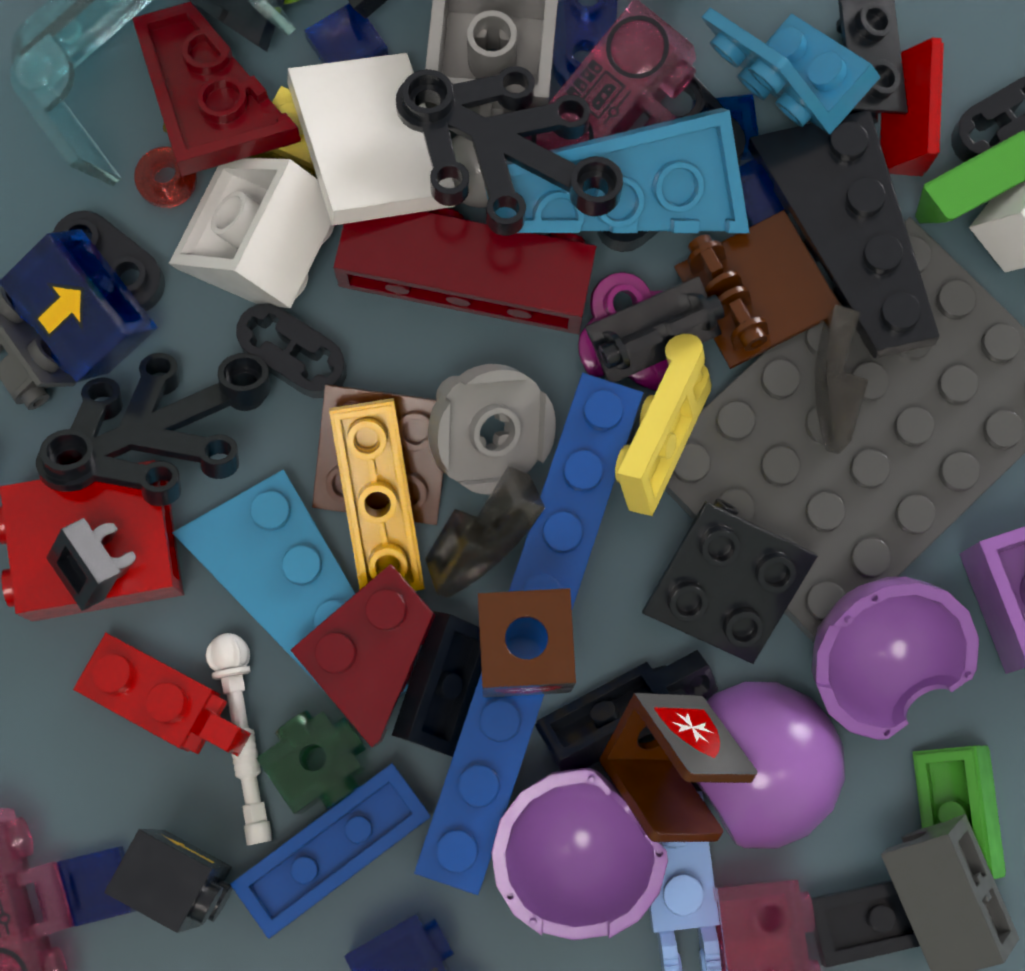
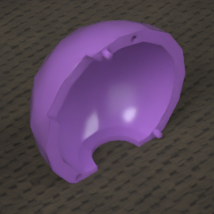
[811,577,979,740]
[696,682,845,849]
[491,768,668,940]

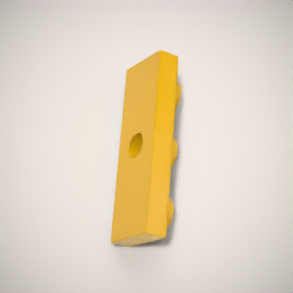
[329,398,425,591]

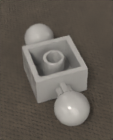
[425,0,558,208]

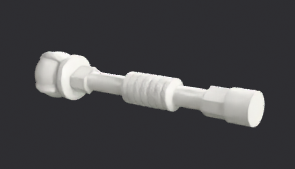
[206,633,273,846]

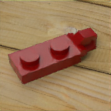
[73,632,251,757]

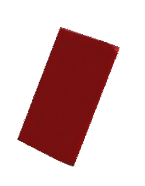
[880,37,944,177]

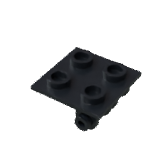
[642,499,818,664]

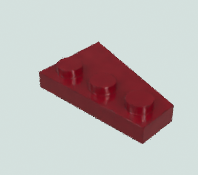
[132,1,301,177]

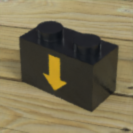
[104,829,233,933]

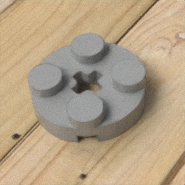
[428,364,556,495]

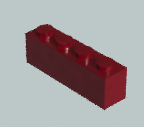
[333,208,597,335]

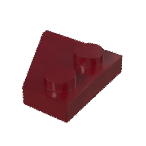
[291,564,436,748]

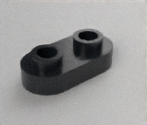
[51,211,165,314]

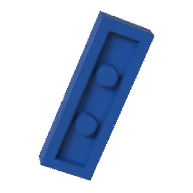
[230,763,432,939]

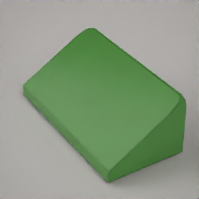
[915,130,1025,224]
[913,745,1006,879]

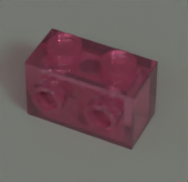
[713,878,821,971]

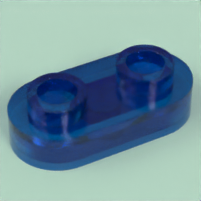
[553,0,617,95]

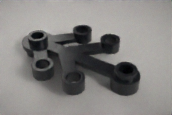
[396,66,623,236]
[36,353,270,506]

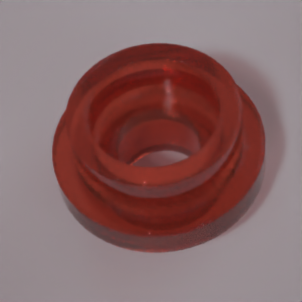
[134,146,197,208]

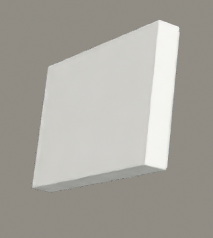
[287,53,455,226]

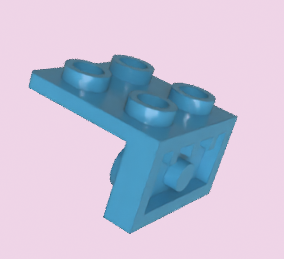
[701,7,881,134]

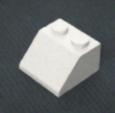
[169,158,335,308]

